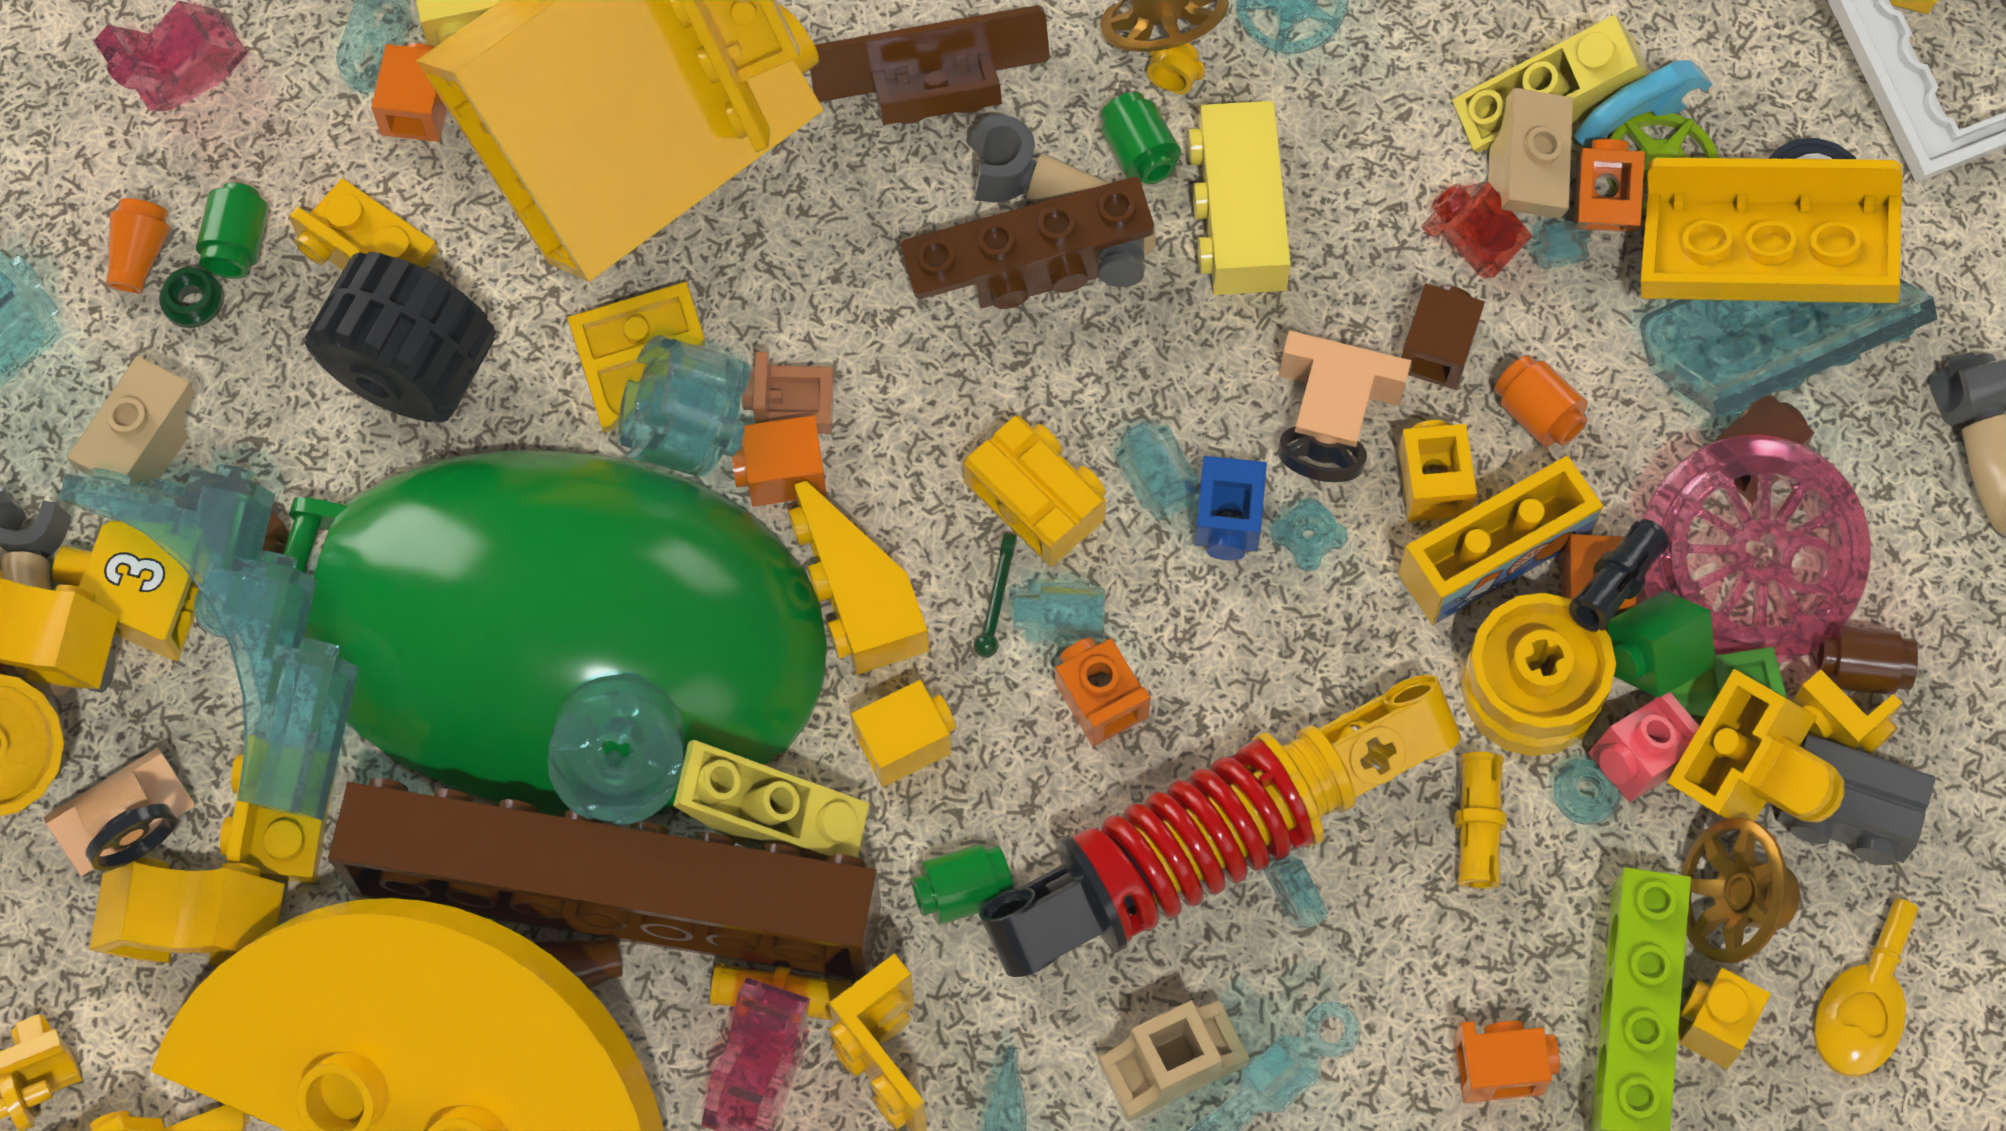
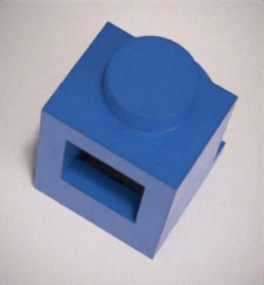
[1194,456,1267,560]

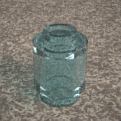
[1114,421,1199,520]
[1013,578,1105,644]

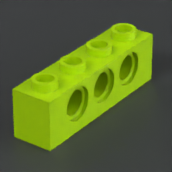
[1590,867,1691,1131]

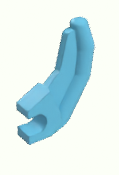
[1575,60,1713,147]

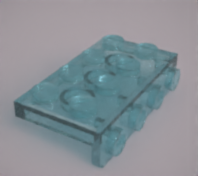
[1639,278,1938,418]

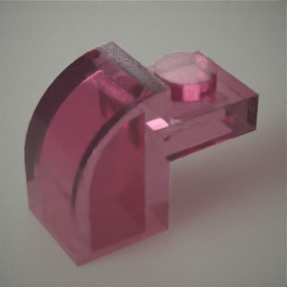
[93,0,248,111]
[701,977,811,1131]

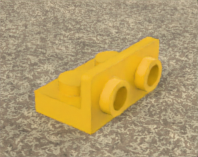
[288,178,439,270]
[220,735,337,883]

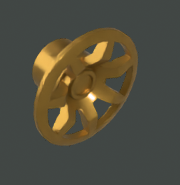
[1100,0,1229,52]
[1681,818,1800,963]

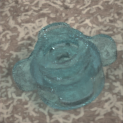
[1271,498,1348,571]

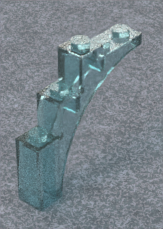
[59,464,359,820]

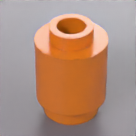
[1494,355,1588,447]

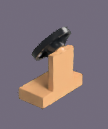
[1278,330,1411,482]
[43,747,196,876]

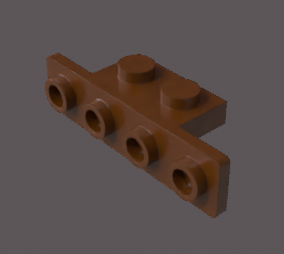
[810,5,1050,125]
[900,177,1155,309]

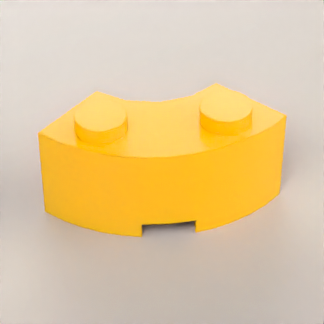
[0,571,119,689]
[89,857,285,967]

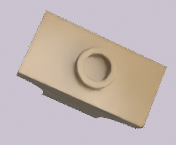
[1487,88,1573,219]
[67,355,195,495]
[1098,1000,1250,1122]

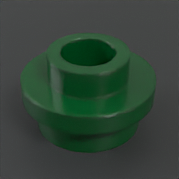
[159,267,223,328]

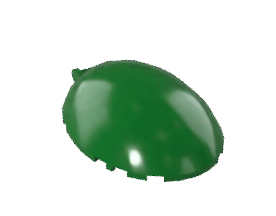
[256,450,827,820]

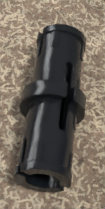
[1569,519,1669,632]

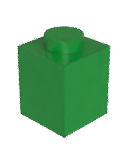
[1608,590,1716,698]

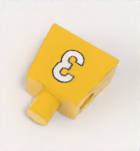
[52,521,219,661]

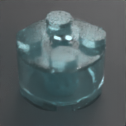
[618,335,750,477]
[548,673,685,824]

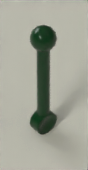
[974,532,1017,658]

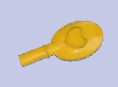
[1813,898,1919,1077]

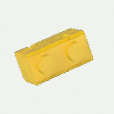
[963,415,1106,567]

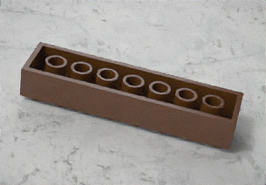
[328,778,882,980]

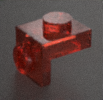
[1421,181,1532,279]

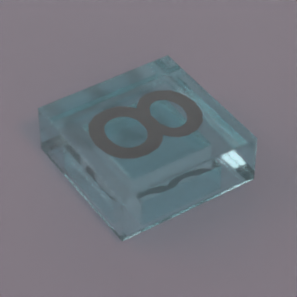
[1264,858,1329,928]

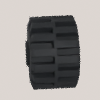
[305,252,496,423]

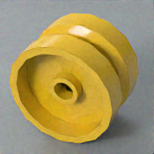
[1461,593,1616,756]
[0,673,64,816]

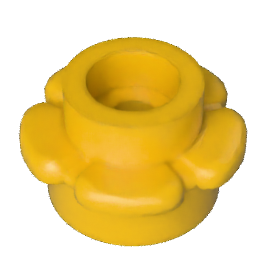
[1147,43,1205,95]

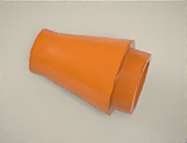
[105,198,171,294]

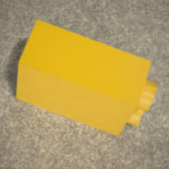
[416,0,824,282]

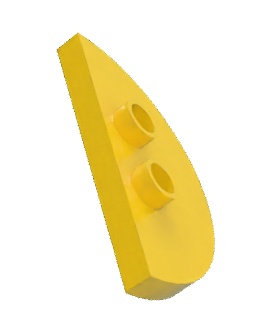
[151,898,664,1131]

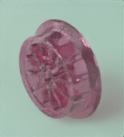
[1643,435,1871,663]

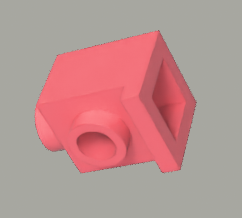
[1588,692,1700,803]

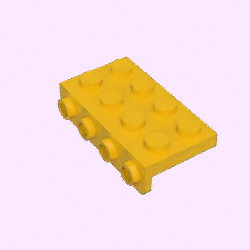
[1641,158,1903,303]

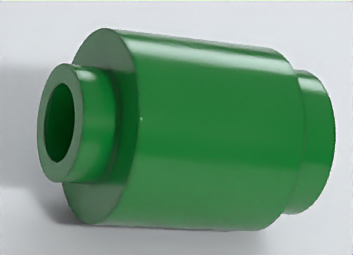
[1100,92,1181,184]
[196,182,269,279]
[911,844,1013,925]

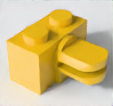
[1666,669,1844,822]

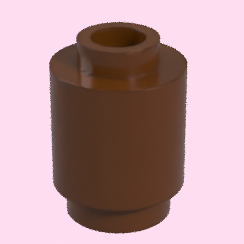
[1817,625,1918,695]

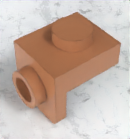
[742,351,834,434]

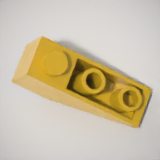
[788,481,929,675]

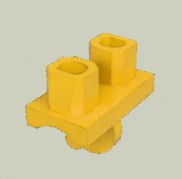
[0,1014,83,1131]

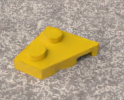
[567,282,705,433]

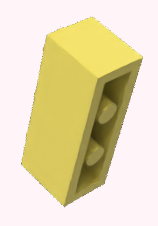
[1188,101,1291,295]

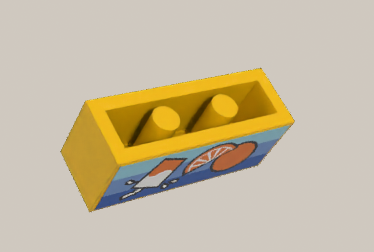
[1398,455,1603,625]

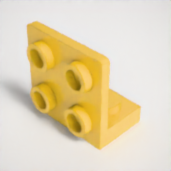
[828,953,927,1131]

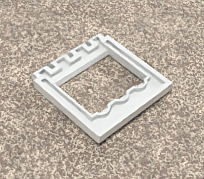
[1827,0,2006,183]

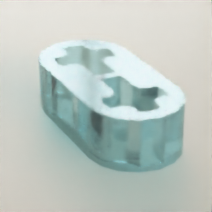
[336,0,412,93]

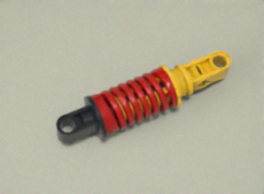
[979,674,1461,977]

